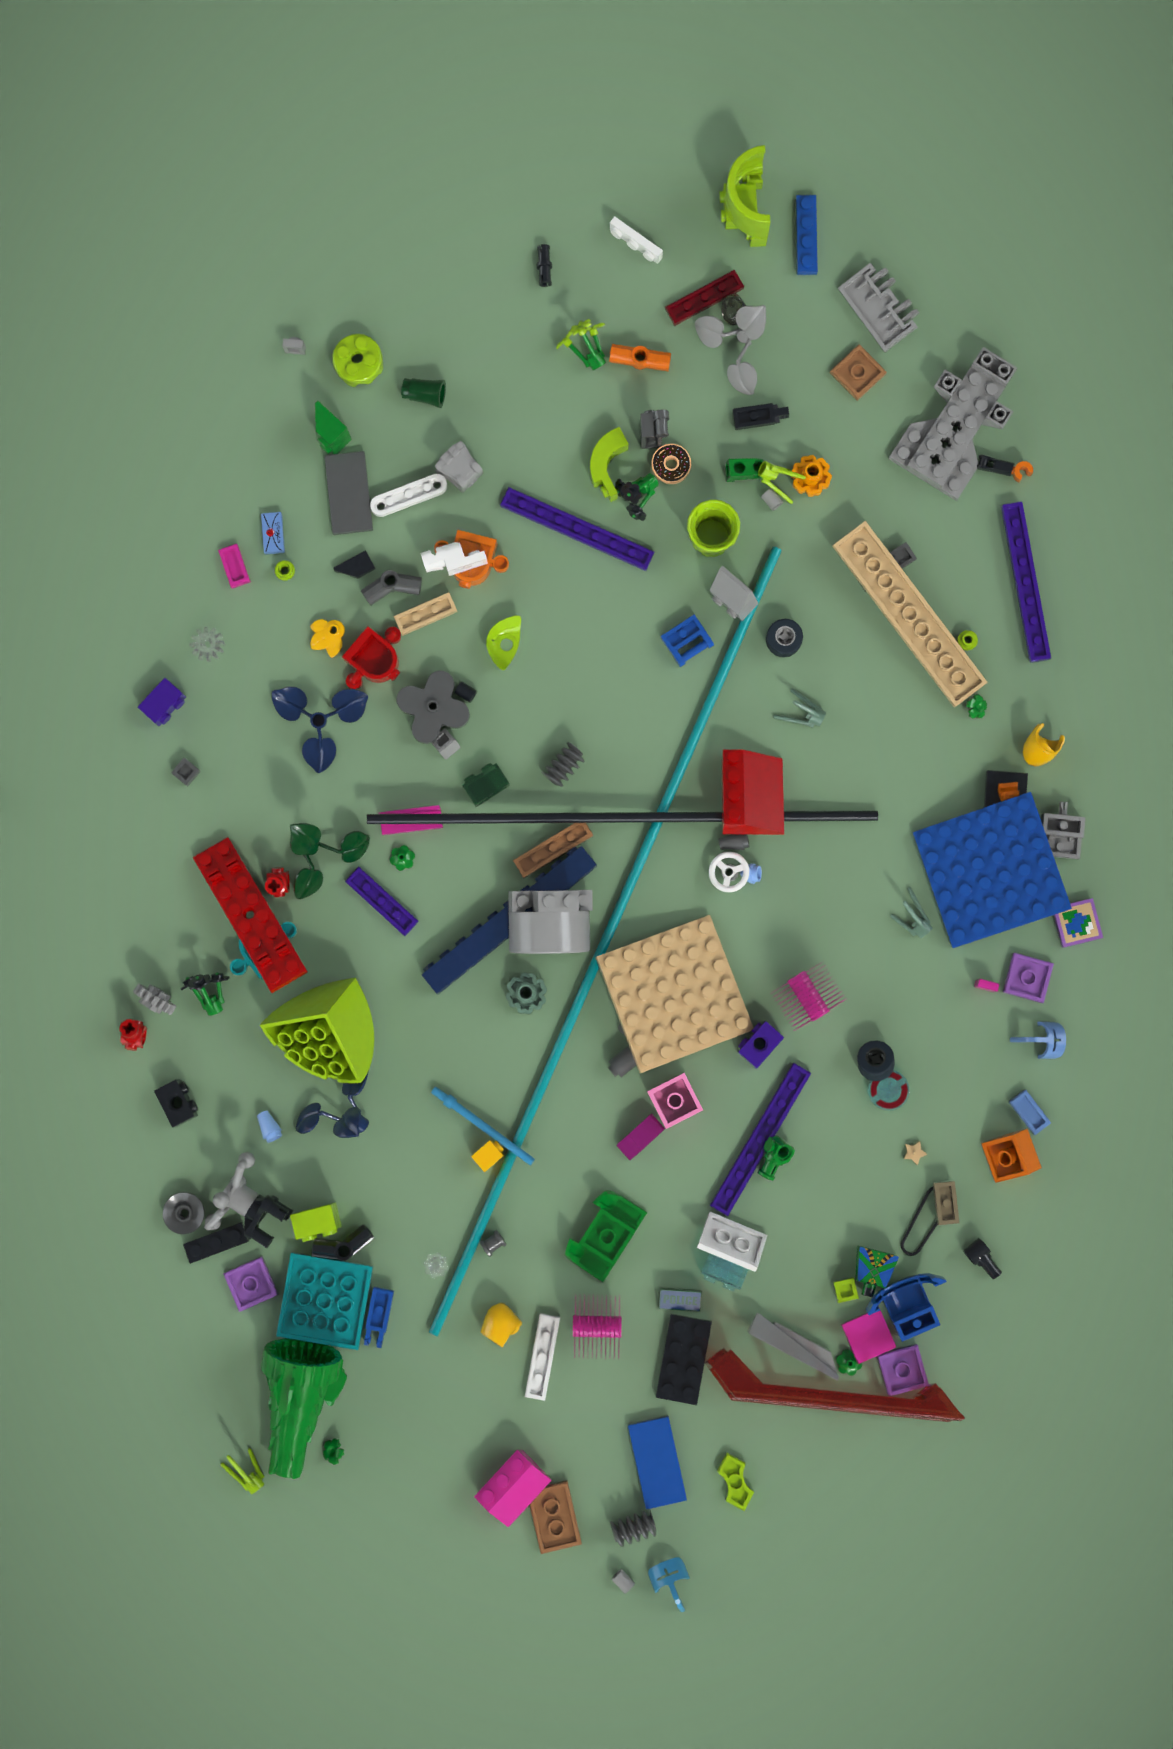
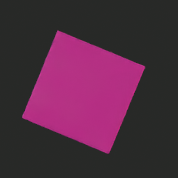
[841,1310,896,1364]

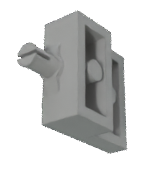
[1041,802,1085,860]

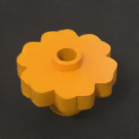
[791,455,832,497]

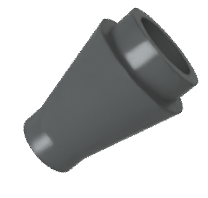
[719,834,750,850]

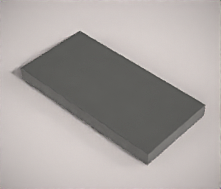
[325,451,373,535]

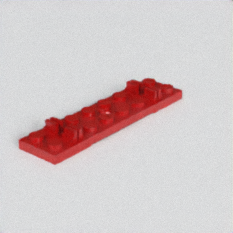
[192,837,308,993]

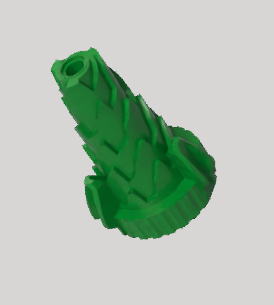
[261,1338,347,1479]

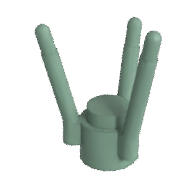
[773,689,826,728]
[890,887,933,939]

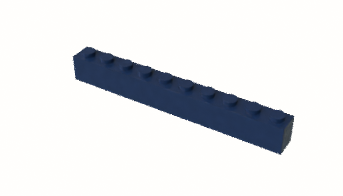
[422,846,597,995]

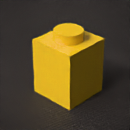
[471,1140,504,1172]

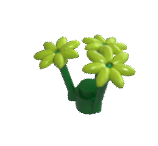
[556,319,606,370]

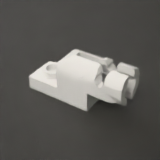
[420,542,488,576]

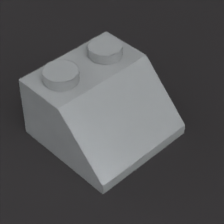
[710,566,758,621]

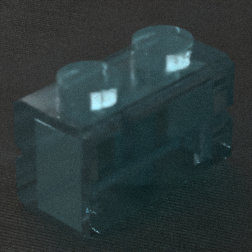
[701,1253,749,1291]

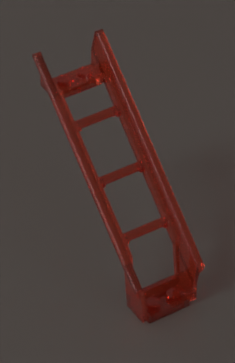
[704,1348,965,1422]

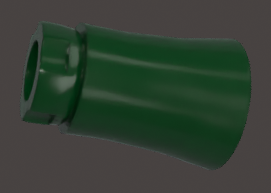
[401,378,446,408]

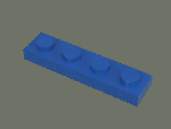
[796,195,818,275]

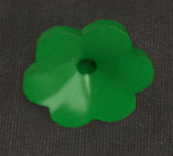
[390,845,415,871]
[836,1349,862,1376]

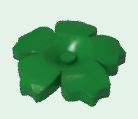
[966,694,987,719]
[323,1438,344,1465]

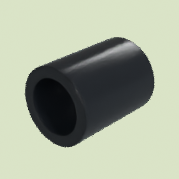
[455,681,477,703]

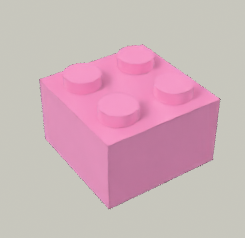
[647,1073,703,1129]

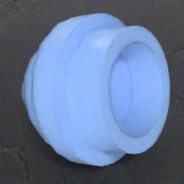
[740,863,762,884]

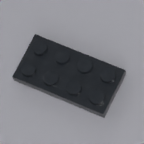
[656,1314,712,1406]

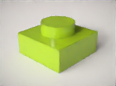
[833,1277,859,1303]

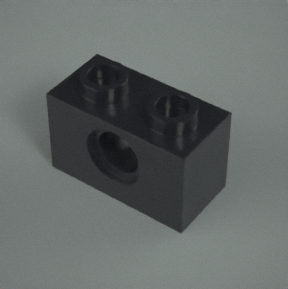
[154,1079,198,1128]

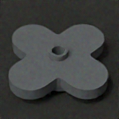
[397,671,470,744]

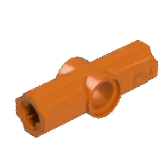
[609,344,671,372]

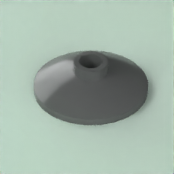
[163,1192,205,1234]

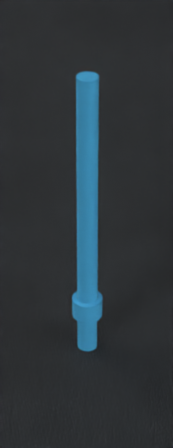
[431,1087,535,1166]

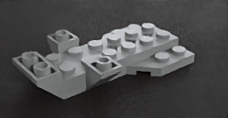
[889,347,1017,501]

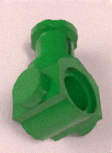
[757,1136,795,1181]

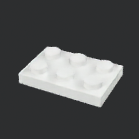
[697,1212,768,1272]

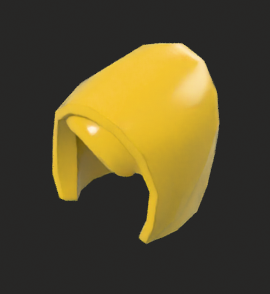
[1023,723,1065,767]
[480,1303,522,1347]

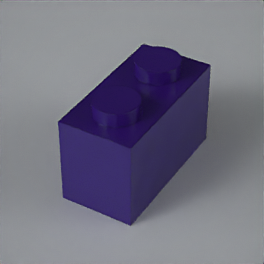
[137,678,186,726]

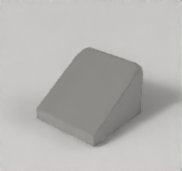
[431,729,460,759]

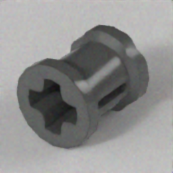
[479,1230,507,1257]

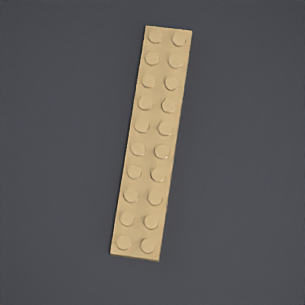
[832,521,988,707]

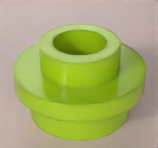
[275,560,295,581]
[957,630,978,651]

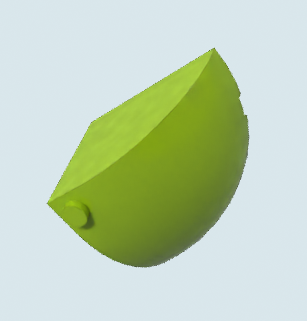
[260,977,374,1083]

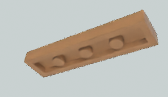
[513,823,593,878]

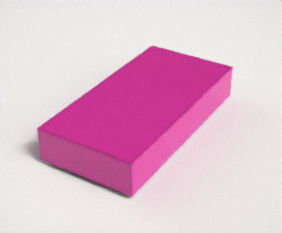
[218,544,251,589]

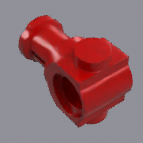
[265,867,290,897]
[119,1019,147,1051]

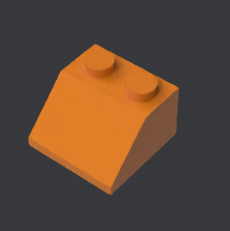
[981,1129,1042,1183]

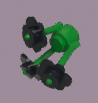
[615,473,659,521]
[181,972,230,1016]

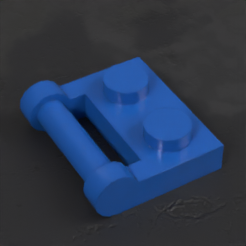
[660,614,714,667]

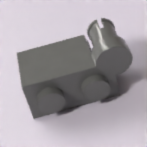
[640,410,669,449]

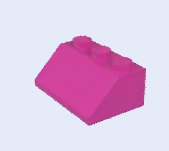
[474,1450,552,1527]

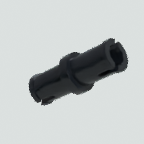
[536,244,552,287]

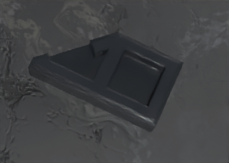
[333,550,375,579]

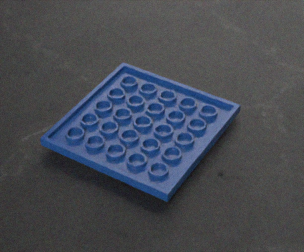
[913,792,1072,948]

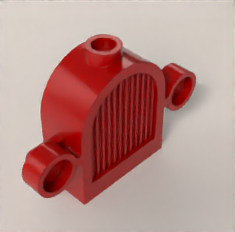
[342,626,402,690]

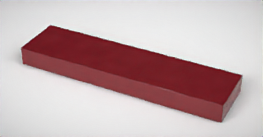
[665,270,744,326]

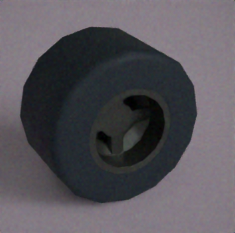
[857,1040,895,1081]

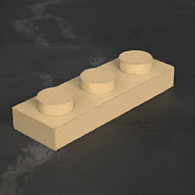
[394,592,458,636]

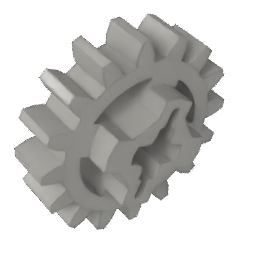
[133,983,177,1015]

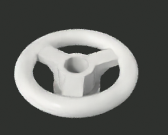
[709,852,749,892]

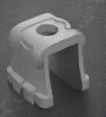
[435,441,483,493]

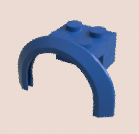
[866,1273,947,1342]

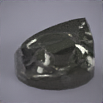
[721,293,746,326]

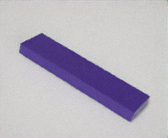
[345,866,419,936]

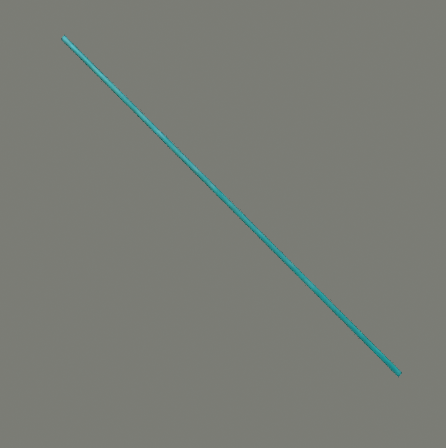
[429,547,782,1336]

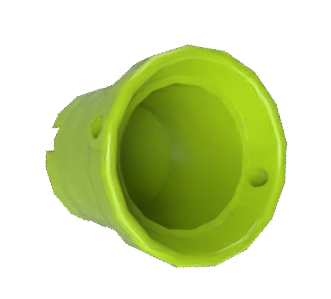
[687,499,740,557]

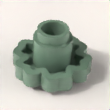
[506,972,547,1014]

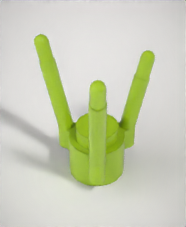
[758,461,806,504]
[220,1448,265,1495]

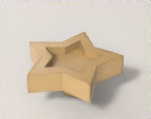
[903,1141,927,1165]

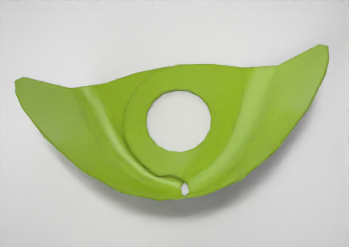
[486,615,521,670]

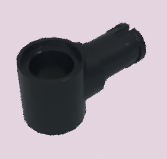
[963,1238,1002,1280]

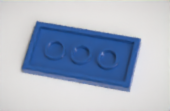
[628,1416,687,1510]

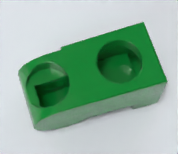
[725,458,763,482]

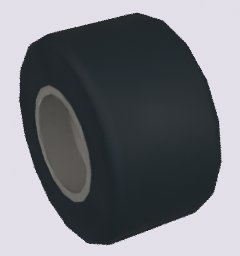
[766,618,803,658]

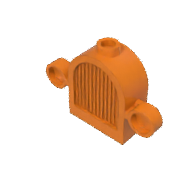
[434,530,509,589]

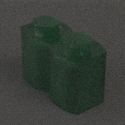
[462,763,510,807]

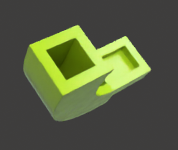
[590,427,628,502]

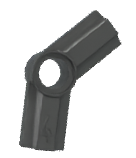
[361,570,422,606]

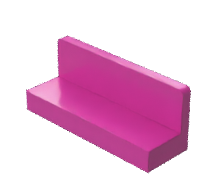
[378,805,443,835]

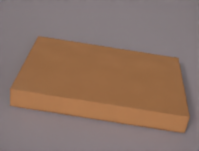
[530,1480,582,1554]

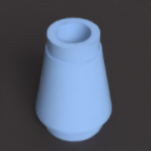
[257,1110,282,1143]

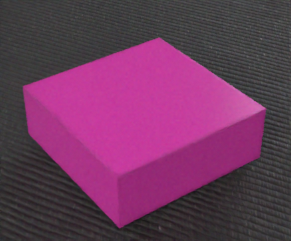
[974,979,999,992]

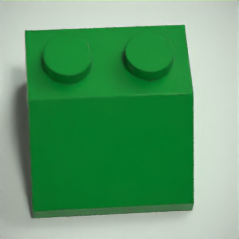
[315,401,352,455]

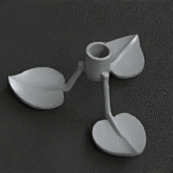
[695,305,766,395]

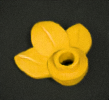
[310,619,345,658]

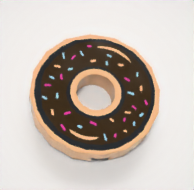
[651,444,691,484]

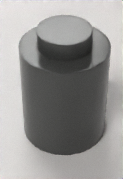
[608,1046,636,1078]

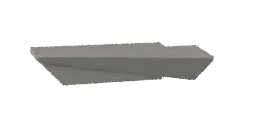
[747,1313,839,1381]

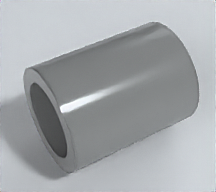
[761,488,783,511]
[611,1569,635,1594]

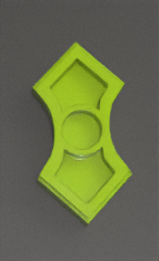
[717,1452,754,1511]

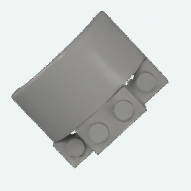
[508,890,593,954]

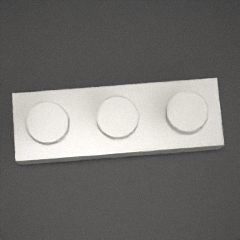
[610,216,663,264]

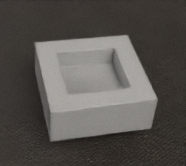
[283,337,306,355]

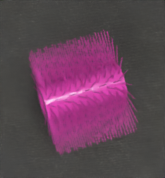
[770,961,847,1031]
[573,1294,622,1359]

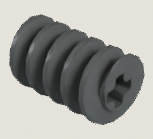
[541,742,585,787]
[610,1510,657,1547]

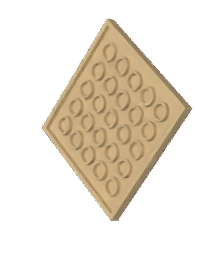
[596,915,754,1073]

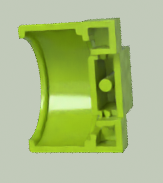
[719,145,770,247]

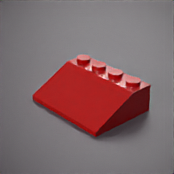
[722,749,784,835]

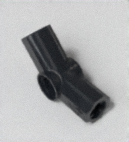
[312,1224,375,1261]

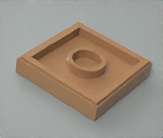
[830,344,887,401]

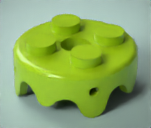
[332,334,383,387]

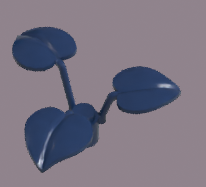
[272,687,368,773]
[295,1071,369,1138]

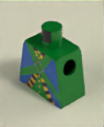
[855,1245,899,1297]

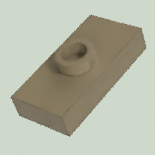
[933,1181,960,1225]

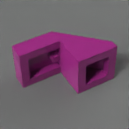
[616,1113,665,1160]

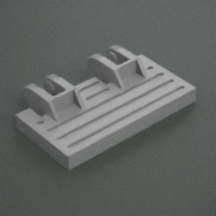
[838,263,919,352]

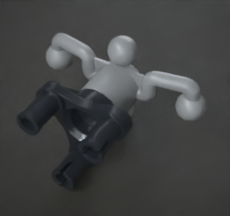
[204,1152,294,1248]

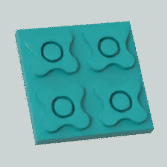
[276,1252,373,1350]

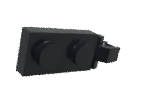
[733,403,789,430]

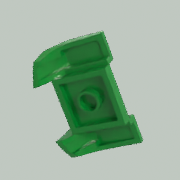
[565,1190,647,1282]

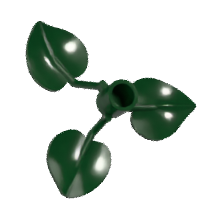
[290,823,370,899]

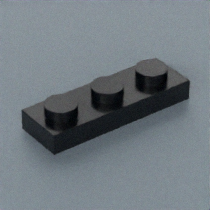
[183,1222,249,1264]

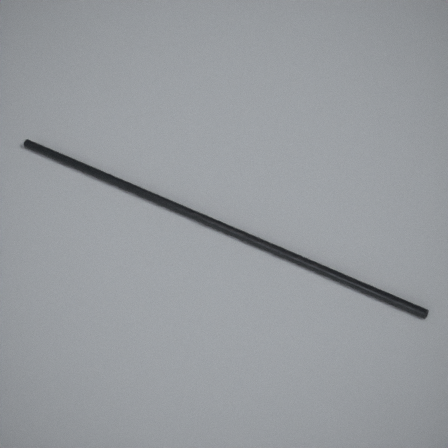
[367,811,878,824]

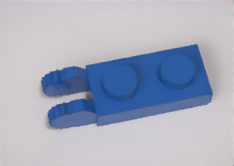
[364,1287,395,1348]

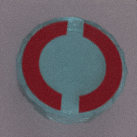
[868,1070,909,1111]

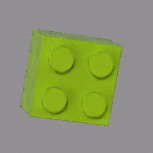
[290,1202,342,1242]

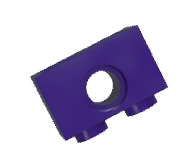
[737,1021,784,1069]

